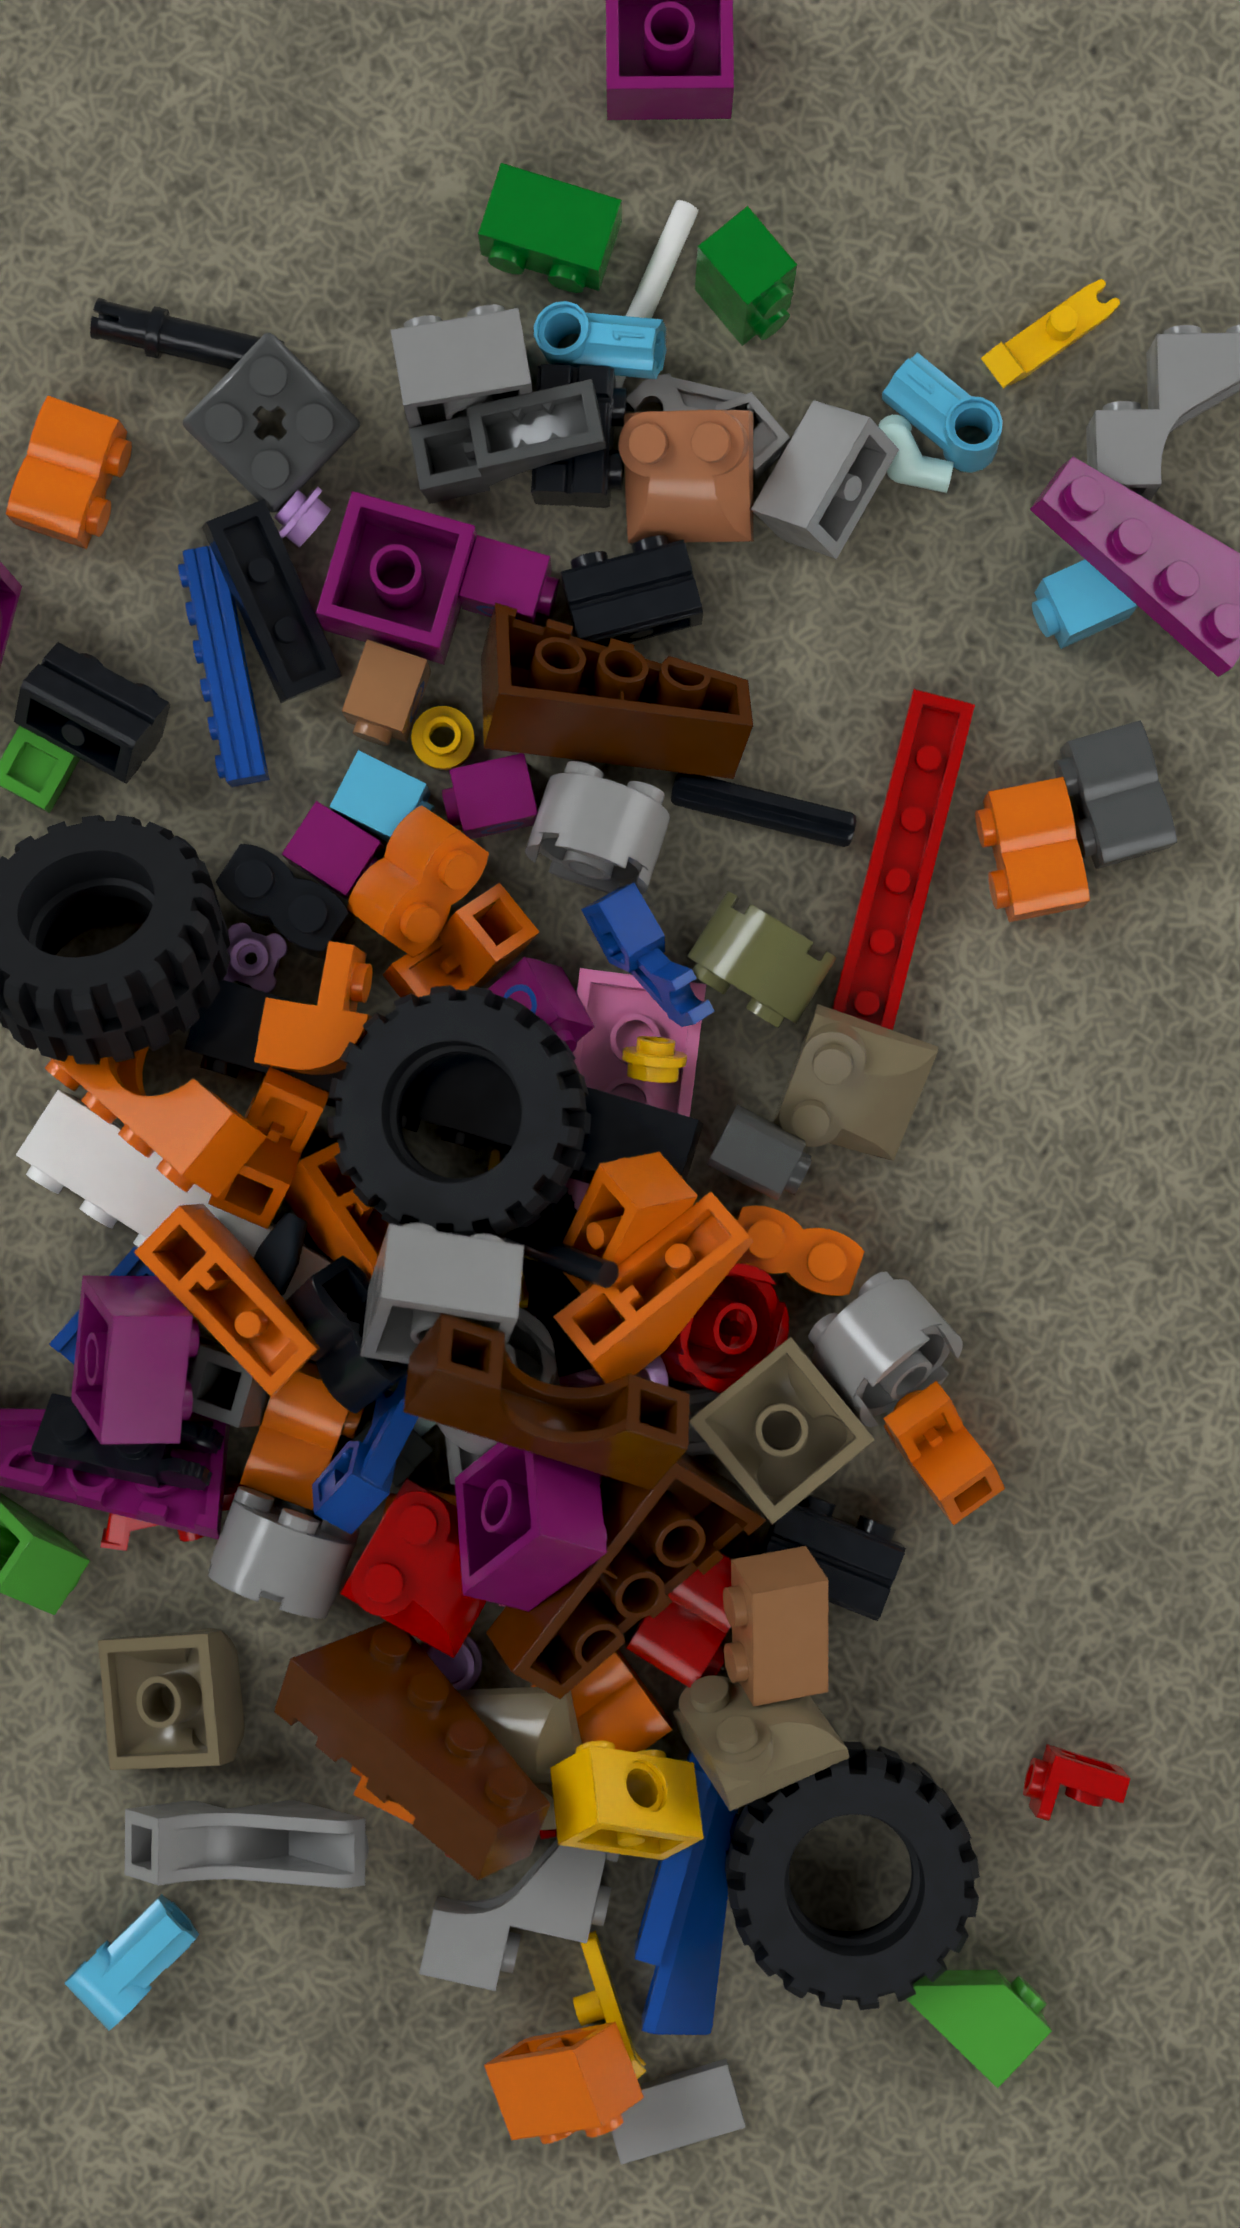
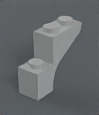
[1086,325,1240,500]
[125,1800,369,1888]
[419,1839,619,1991]

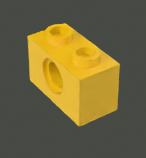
[550,1741,704,1860]

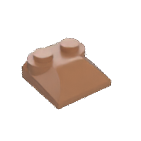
[618,410,753,543]

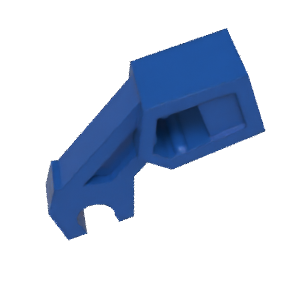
[581,882,715,1027]
[312,1375,419,1535]

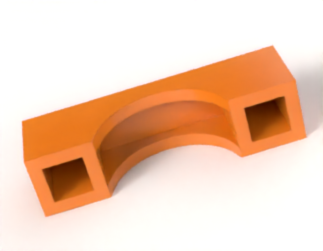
[45,1047,267,1198]

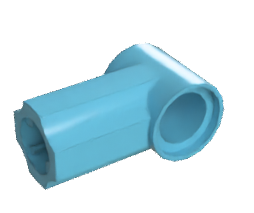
[534,301,666,379]
[882,353,1003,473]
[64,1894,199,2031]

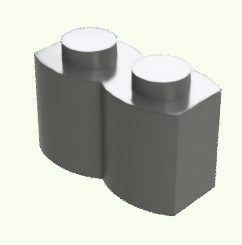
[1054,720,1177,869]
[707,1104,812,1200]

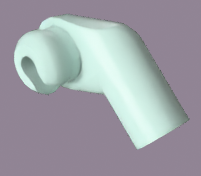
[878,414,954,493]

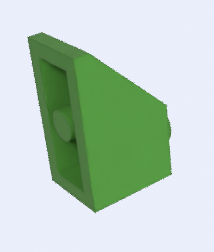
[0,1493,90,1616]
[907,1970,1052,2089]

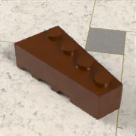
[481,602,753,779]
[486,1452,766,1699]
[274,1621,551,1880]

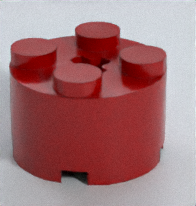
[660,1262,789,1393]

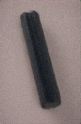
[671,772,857,847]

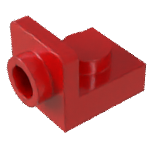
[1023,1744,1131,1821]

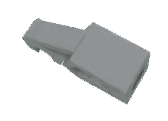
[627,373,791,479]

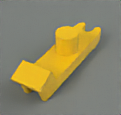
[981,279,1120,389]
[573,1930,647,2079]

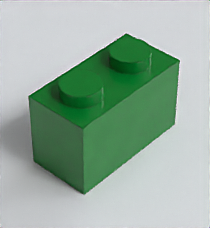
[478,163,622,293]
[695,206,797,346]

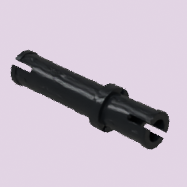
[90,298,284,369]

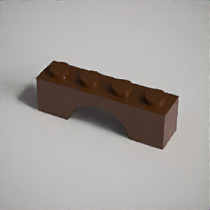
[403,1313,690,1490]

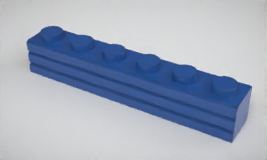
[178,546,270,787]

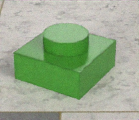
[0,726,80,814]

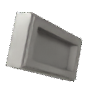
[611,2058,746,2165]

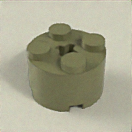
[687,891,837,1028]

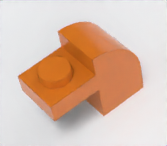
[383,883,540,998]
[254,941,373,1075]
[208,1067,329,1229]
[883,1381,1005,1526]

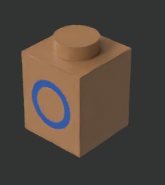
[342,639,431,746]

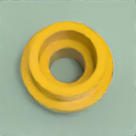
[411,706,475,770]
[622,1036,687,1083]

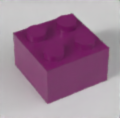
[606,0,734,120]
[316,491,477,664]
[71,1275,199,1444]
[455,1442,607,1612]

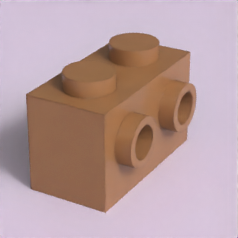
[723,1546,828,1707]

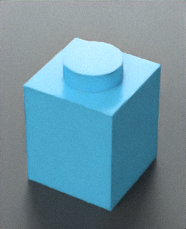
[1032,559,1138,649]
[329,750,435,842]

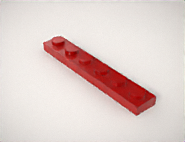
[832,689,975,1030]

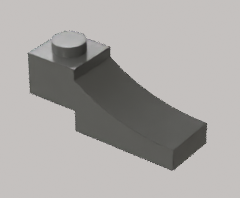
[409,379,607,504]

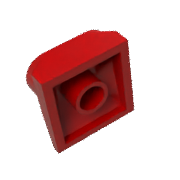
[340,1478,487,1658]

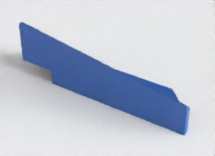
[634,1749,738,2035]

